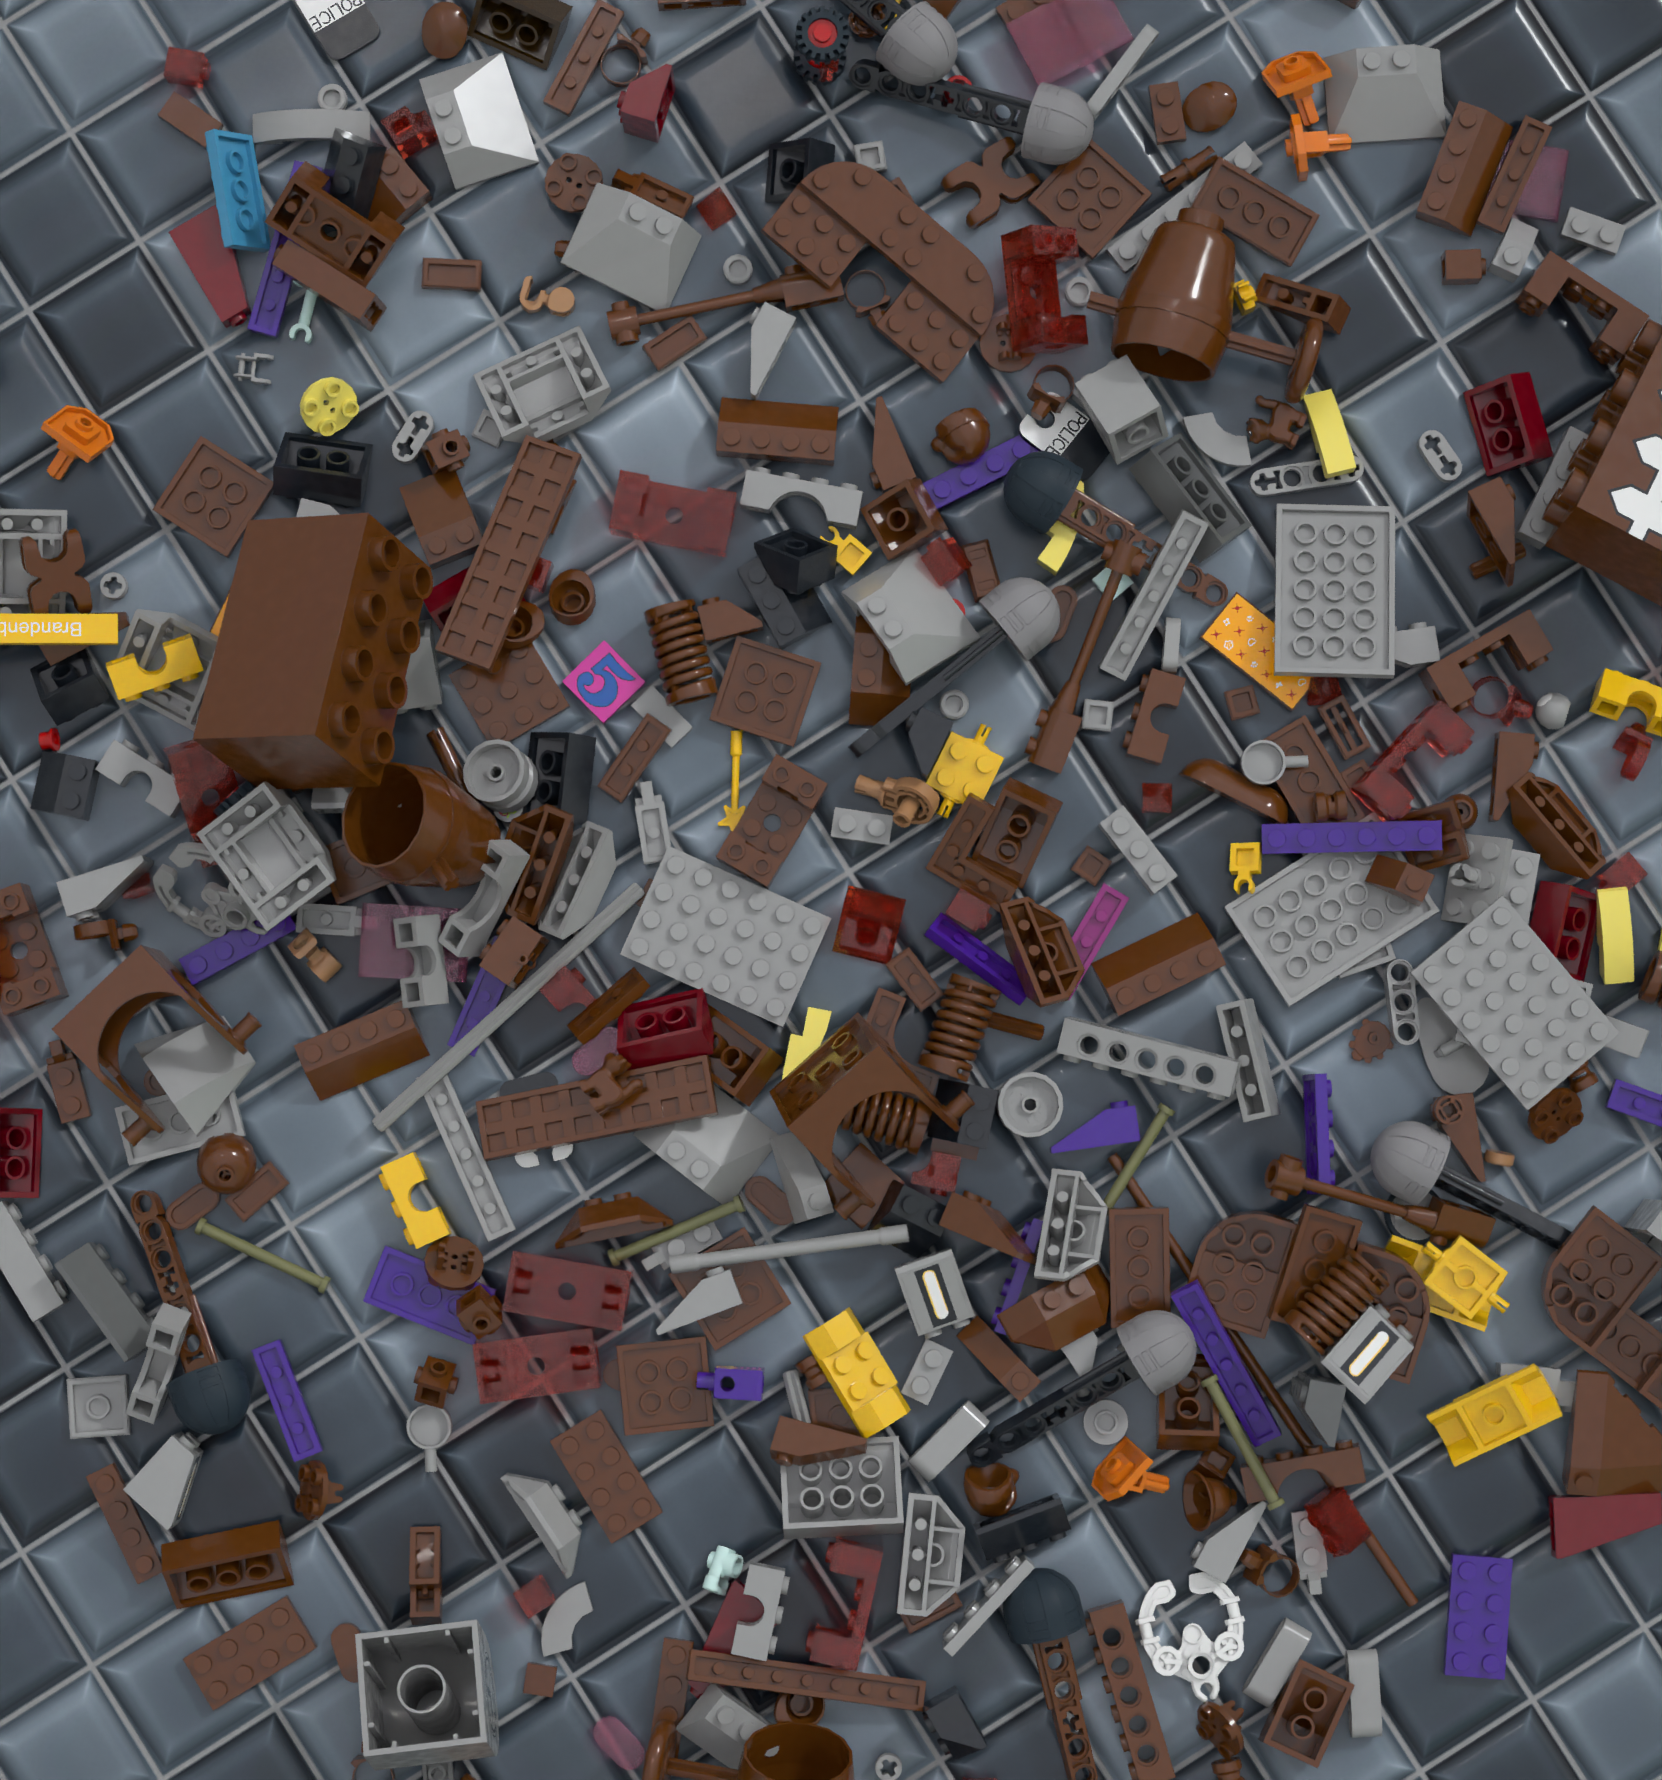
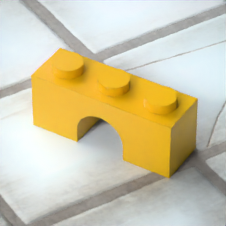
[106,633,204,702]
[1589,668,1662,737]
[379,1152,452,1249]

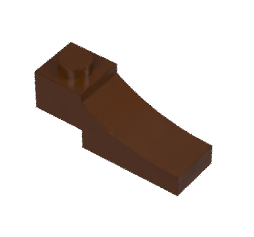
[409,1526,443,1625]

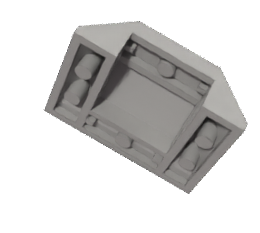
[1323,44,1446,144]
[419,52,539,190]
[560,183,702,310]
[473,325,611,443]
[0,508,67,614]
[841,548,980,685]
[106,609,218,732]
[197,781,337,932]
[634,1084,779,1205]

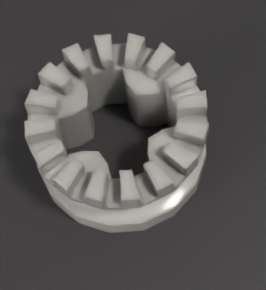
[100,572,129,600]
[875,1752,902,1780]

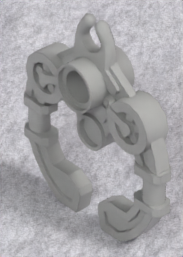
[153,842,267,937]

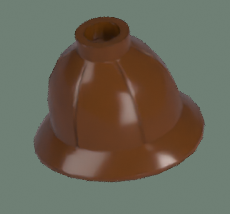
[1182,1470,1237,1532]

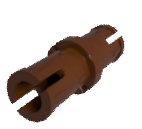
[1159,146,1218,192]

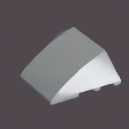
[134,1016,256,1137]

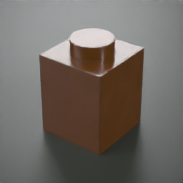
[1441,249,1486,285]

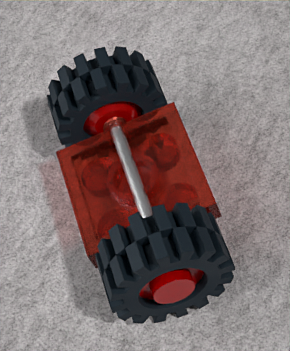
[793,6,849,85]

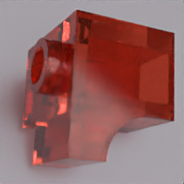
[380,106,438,160]
[539,966,597,1012]
[910,1151,962,1197]

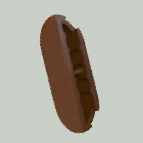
[1179,758,1288,824]

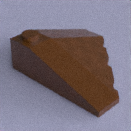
[1562,1369,1662,1496]

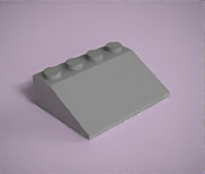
[780,1436,904,1539]

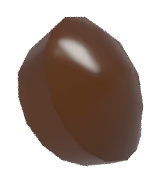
[421,2,468,59]
[1182,81,1237,132]
[549,569,596,626]
[502,601,545,649]
[774,1693,825,1725]

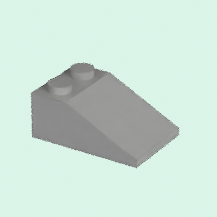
[56,855,154,923]

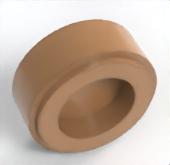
[1484,1149,1515,1167]

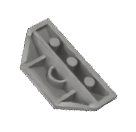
[538,821,616,940]
[1034,1168,1108,1282]
[500,1473,583,1579]
[897,1492,965,1617]

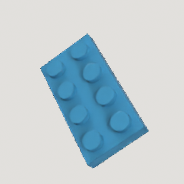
[205,129,271,253]

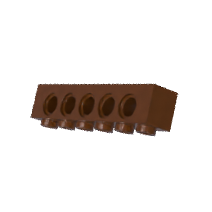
[1085,1599,1176,1780]

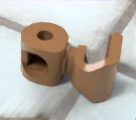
[520,276,575,317]
[287,927,343,983]

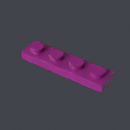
[1068,883,1129,1001]

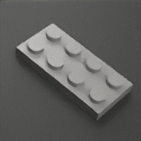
[115,1091,246,1166]
[942,1554,1035,1657]

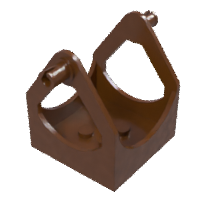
[52,945,262,1146]
[769,1012,975,1220]

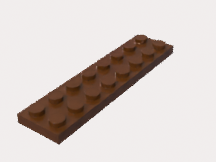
[435,435,582,672]
[476,1055,718,1161]

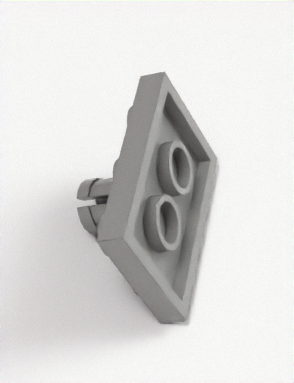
[1441,834,1513,924]

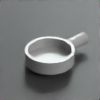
[1240,740,1309,785]
[1076,1388,1128,1445]
[406,1404,452,1472]

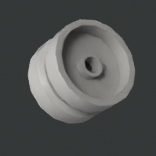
[463,739,538,813]
[996,1072,1063,1137]

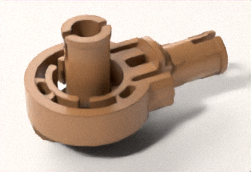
[854,775,940,828]

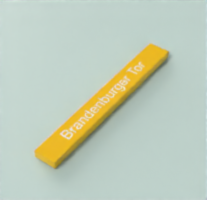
[0,613,118,645]

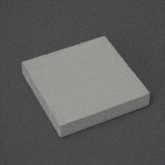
[66,1374,132,1439]

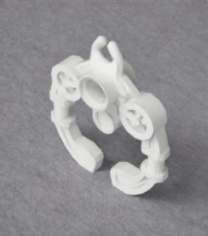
[1135,1572,1245,1703]

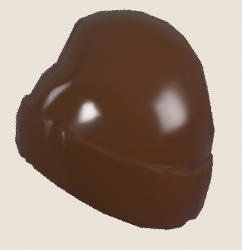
[931,408,991,465]
[963,1463,1020,1518]

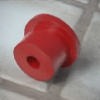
[38,728,60,751]

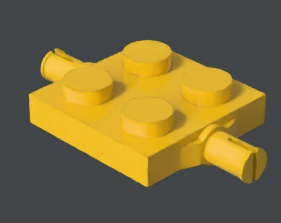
[925,724,1004,819]
[1421,1234,1510,1319]

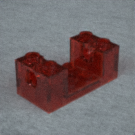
[1001,224,1088,354]
[609,470,738,557]
[1350,700,1475,822]
[163,740,238,869]
[502,1250,634,1331]
[472,1326,602,1404]
[805,1537,883,1671]

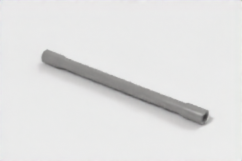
[670,1224,909,1274]

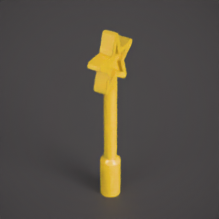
[718,731,746,832]

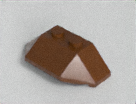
[848,615,911,726]
[1509,772,1606,880]
[504,804,574,925]
[999,896,1085,1008]
[555,1191,674,1249]
[997,1264,1110,1352]

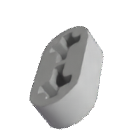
[392,411,435,464]
[1417,430,1462,483]
[1161,617,1181,674]

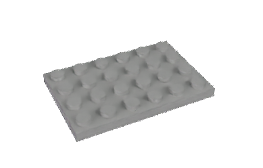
[1274,504,1395,679]
[1224,812,1440,1007]
[620,846,832,1027]
[1410,895,1620,1110]

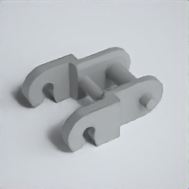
[233,353,274,385]

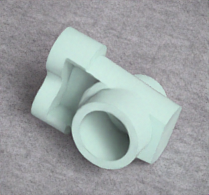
[702,1545,743,1596]

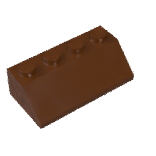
[1416,101,1513,238]
[716,397,839,466]
[1091,912,1226,1017]
[294,1000,430,1101]
[161,1520,294,1609]

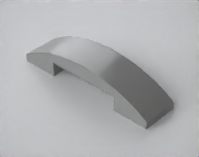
[253,109,371,145]

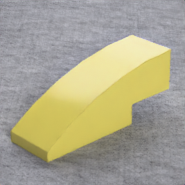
[1303,389,1356,479]
[1036,481,1084,576]
[1597,887,1634,985]
[781,1007,832,1081]

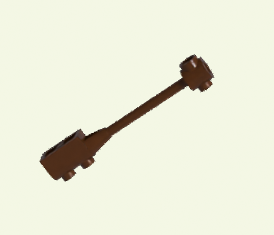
[606,264,844,346]
[1024,539,1147,774]
[1264,1153,1496,1249]

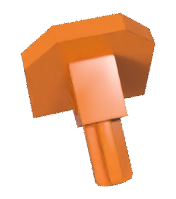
[1262,51,1332,126]
[1284,113,1352,182]
[40,405,114,480]
[1091,1436,1170,1502]

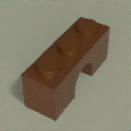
[1122,668,1186,766]

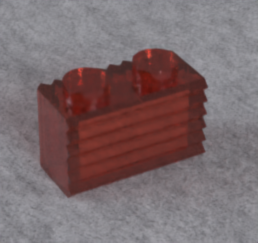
[1304,1486,1371,1558]

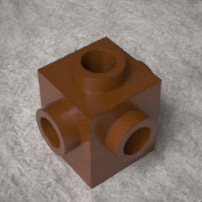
[421,428,471,475]
[456,1284,503,1340]
[413,1356,459,1409]

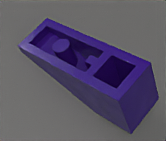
[1049,1100,1140,1153]

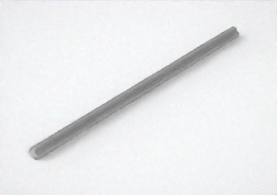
[372,883,645,1132]

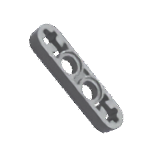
[1087,24,1160,121]
[1249,455,1364,497]

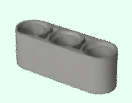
[1383,959,1420,1046]
[908,1400,990,1482]
[1242,1617,1312,1708]
[1345,1649,1382,1738]

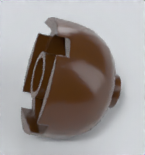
[196,1133,257,1194]

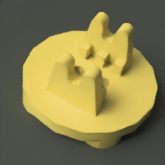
[300,377,359,436]

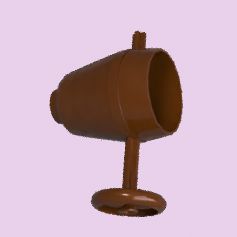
[1086,208,1324,404]
[342,762,501,891]
[642,1719,854,1780]

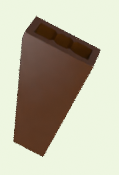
[272,239,387,332]

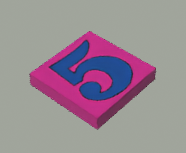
[562,640,646,724]

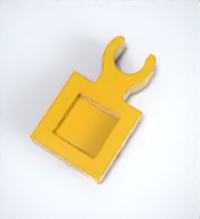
[1234,279,1257,316]
[820,526,872,576]
[1229,842,1262,894]

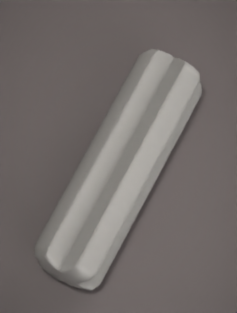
[783,1369,811,1423]

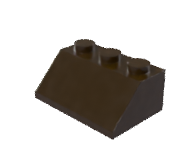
[467,0,573,71]

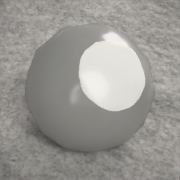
[1535,693,1571,730]

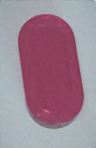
[572,1027,619,1076]
[593,1716,645,1770]

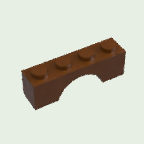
[1240,1439,1366,1504]

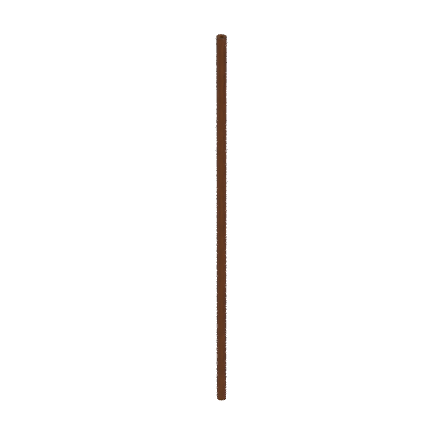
[1107,1152,1419,1607]

